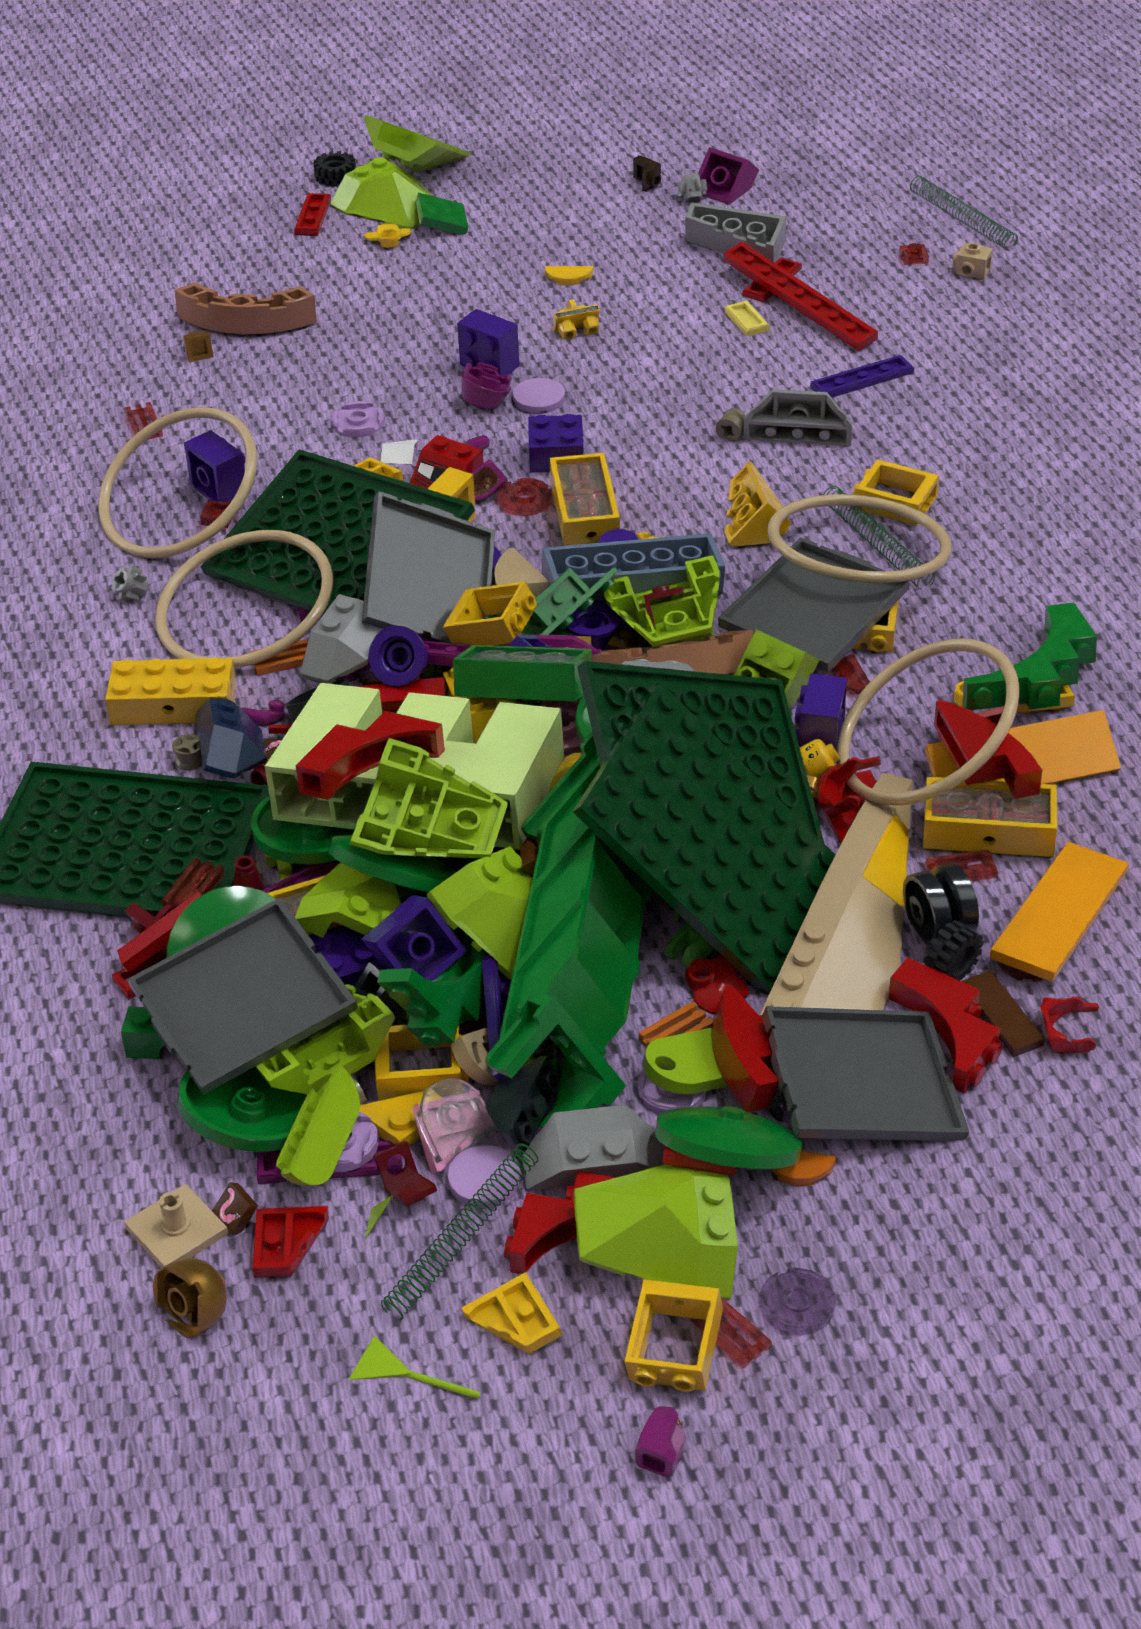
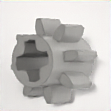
[677,173,707,202]
[112,565,148,602]

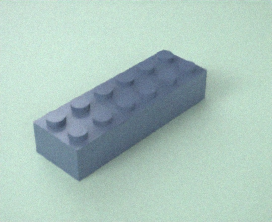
[541,533,725,601]

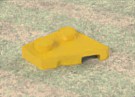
[359,1090,442,1146]
[461,1272,563,1354]

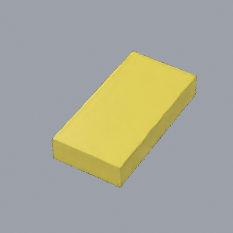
[725,301,770,337]

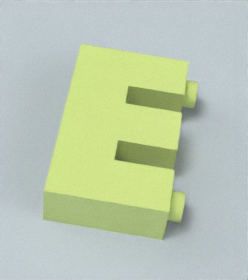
[265,683,565,850]

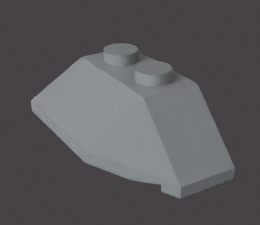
[743,389,852,446]
[300,594,383,684]
[523,1105,666,1191]

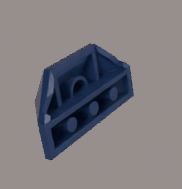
[196,698,267,779]

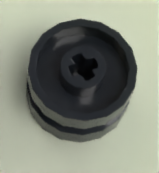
[903,862,979,945]

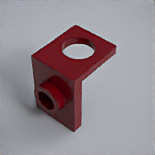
[642,586,684,629]
[374,1140,437,1206]

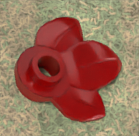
[685,955,749,1014]

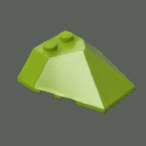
[364,115,471,173]
[330,157,433,229]
[603,555,720,646]
[350,738,508,858]
[426,846,532,981]
[294,862,417,938]
[255,984,395,1095]
[573,1164,738,1300]

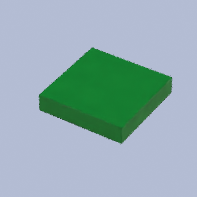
[416,192,468,235]

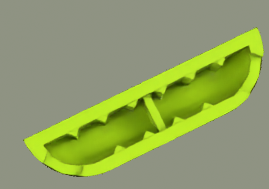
[276,1065,360,1187]

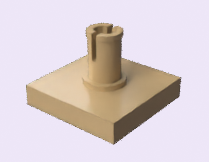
[124,1184,228,1269]

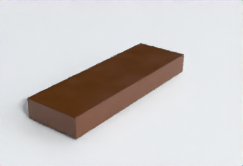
[961,970,1045,1057]

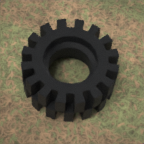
[313,151,356,187]
[923,920,984,980]

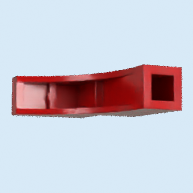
[295,711,445,800]
[889,957,1002,1094]
[504,1171,617,1274]

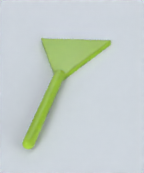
[348,1336,480,1399]

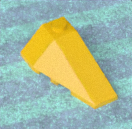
[724,461,792,546]

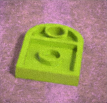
[642,1028,728,1094]

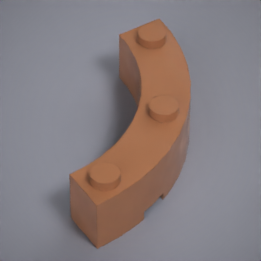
[174,282,317,336]
[592,630,753,675]

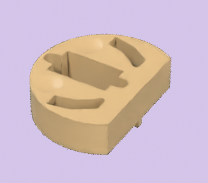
[451,1027,499,1086]

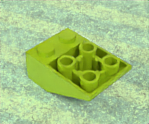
[734,629,819,709]

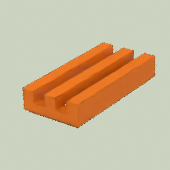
[250,639,308,676]
[639,1001,713,1047]

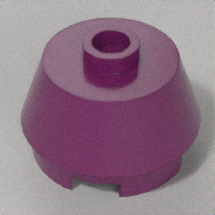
[461,362,512,409]

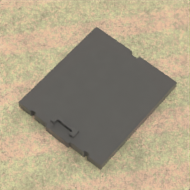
[362,491,495,643]
[718,537,909,672]
[128,897,358,1095]
[762,1006,970,1141]

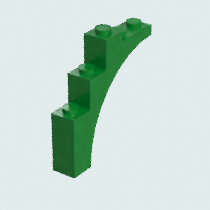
[963,602,1097,711]
[377,934,489,1047]

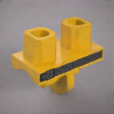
[552,299,600,340]

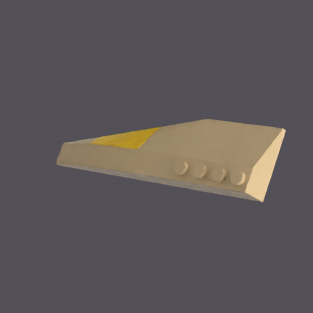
[760,773,913,1019]

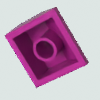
[698,147,759,204]

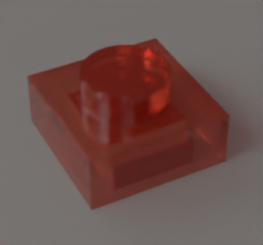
[899,243,929,265]
[200,500,232,528]

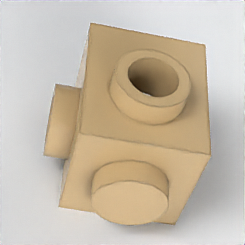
[953,243,993,280]

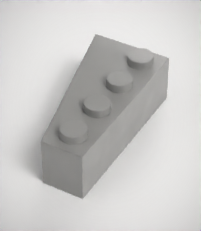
[685,203,786,263]

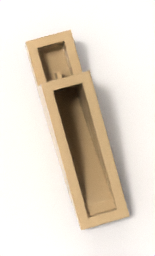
[493,548,549,617]

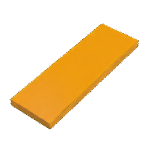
[924,710,1121,784]
[989,841,1129,982]

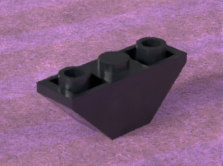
[485,1056,560,1159]

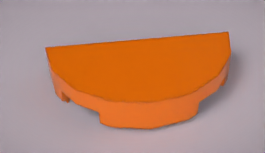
[769,1151,836,1186]

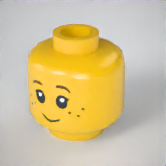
[800,739,840,779]

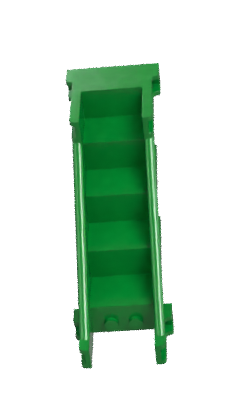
[485,731,652,1128]

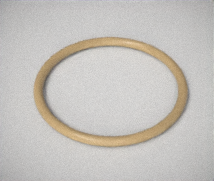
[98,407,257,558]
[768,494,952,583]
[155,530,333,668]
[837,639,1019,805]

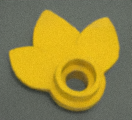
[364,223,412,248]

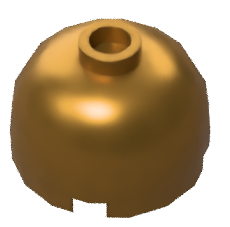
[153,1258,227,1338]

